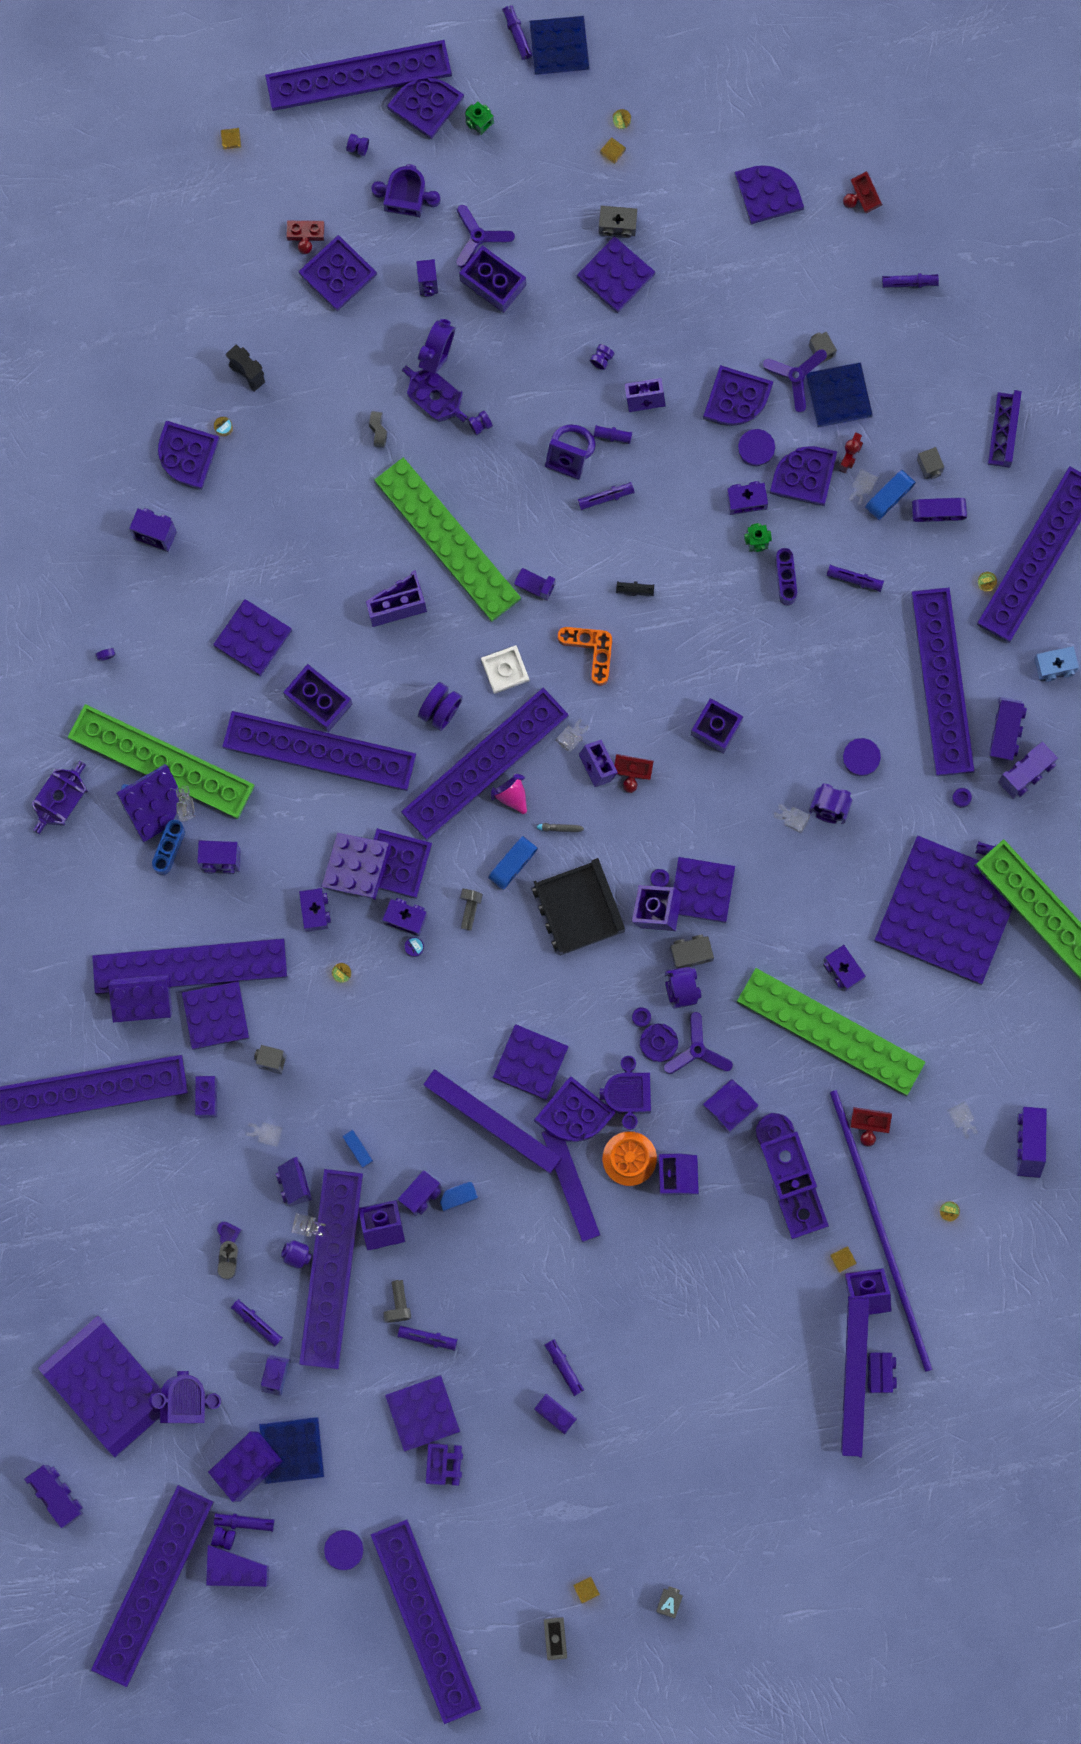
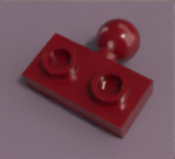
[843,171,883,214]
[287,220,325,255]
[839,432,863,473]
[614,754,654,793]
[850,1107,892,1147]

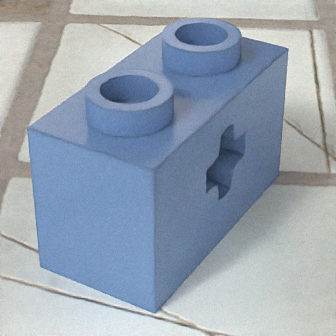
[1034,646,1079,682]

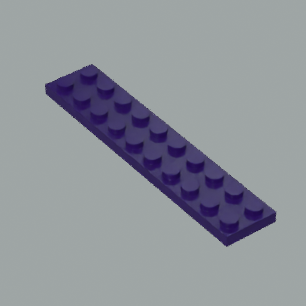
[265,40,452,111]
[977,466,1081,643]
[911,587,975,777]
[401,687,569,841]
[222,711,416,791]
[92,938,288,994]
[0,1055,189,1127]
[299,1169,363,1369]
[91,1485,214,1687]
[370,1519,482,1724]

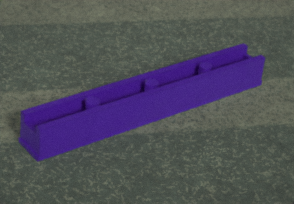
[423,1069,562,1175]
[841,1296,869,1458]

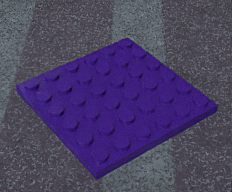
[874,835,1013,985]

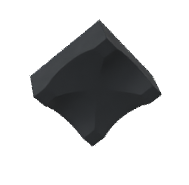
[225,344,265,392]

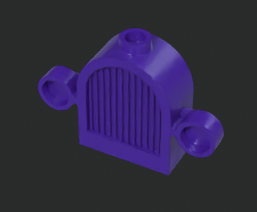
[371,164,441,218]
[418,319,456,374]
[600,1056,651,1130]
[148,1371,221,1424]

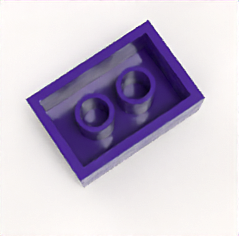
[459,245,526,313]
[283,664,353,733]
[108,975,173,1023]
[208,1431,283,1502]

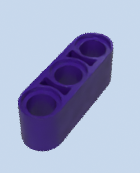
[912,498,967,522]
[775,548,797,606]

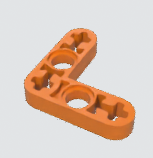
[558,627,612,686]

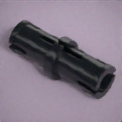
[616,581,655,596]

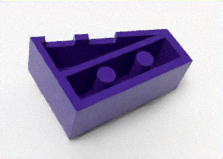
[24,1465,83,1528]

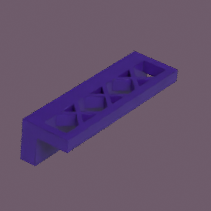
[988,390,1022,468]

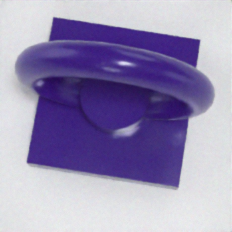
[545,424,596,480]

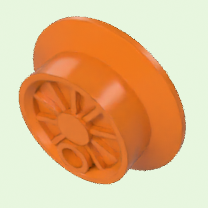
[602,1131,657,1186]

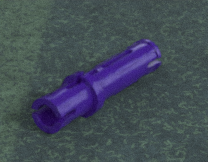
[502,5,533,60]
[882,273,939,288]
[578,482,635,511]
[827,564,884,592]
[231,1299,283,1347]
[397,1325,458,1351]
[544,1339,584,1396]
[214,1513,275,1532]

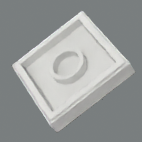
[481,645,530,694]

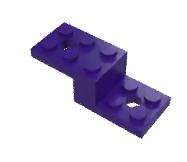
[760,1131,829,1239]

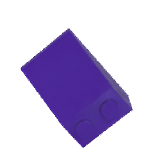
[276,1157,312,1206]

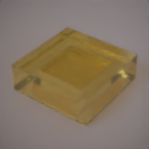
[221,128,241,150]
[600,137,626,164]
[830,1246,857,1273]
[573,1577,600,1603]

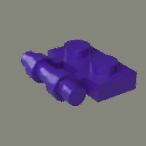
[426,1443,463,1486]

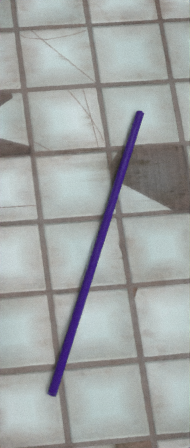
[830,1090,933,1372]

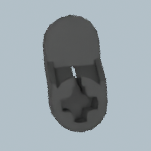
[369,411,387,448]
[218,1241,239,1280]

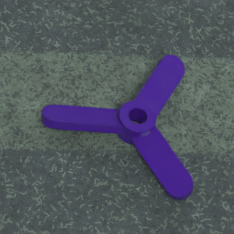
[456,205,515,268]
[763,349,827,412]
[664,1012,733,1074]

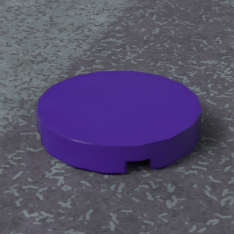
[738,429,775,467]
[842,738,881,776]
[640,1024,678,1062]
[756,1113,794,1144]
[324,1530,364,1570]

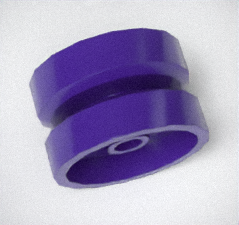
[418,682,463,731]

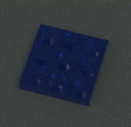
[529,16,589,75]
[806,362,873,428]
[259,1417,325,1484]

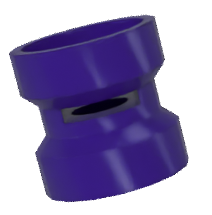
[346,133,369,156]
[589,344,615,370]
[468,410,493,436]
[211,1526,236,1551]

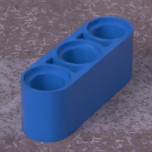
[865,470,916,520]
[152,820,185,875]
[488,836,538,890]

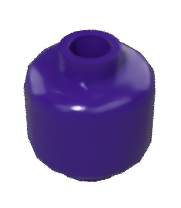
[281,1240,312,1269]

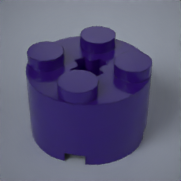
[809,783,853,824]
[665,966,701,1009]

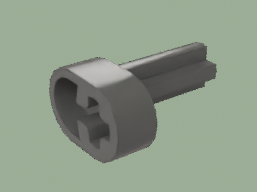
[460,888,483,931]
[383,1280,411,1323]

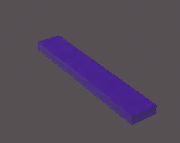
[541,1131,600,1242]

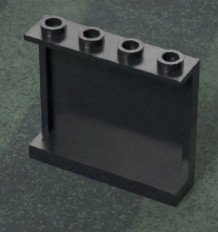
[531,858,625,956]

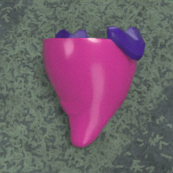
[491,773,527,814]

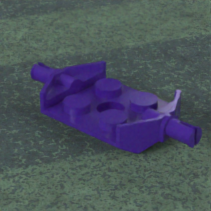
[402,365,468,423]
[32,761,88,835]

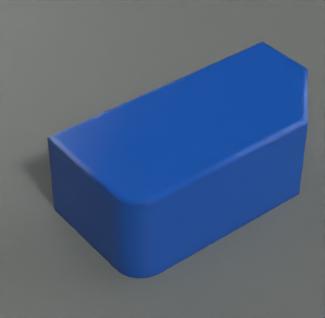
[342,1130,373,1168]
[440,1182,478,1212]

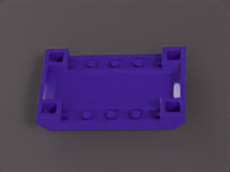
[38,1315,161,1458]

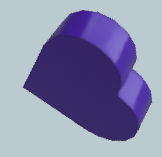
[217,1222,242,1244]

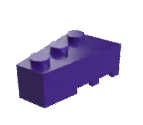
[365,570,427,627]
[989,697,1027,760]
[998,741,1058,799]
[1016,1107,1047,1178]
[206,1545,269,1587]

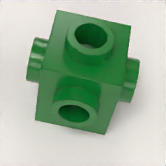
[465,102,494,135]
[744,523,772,552]

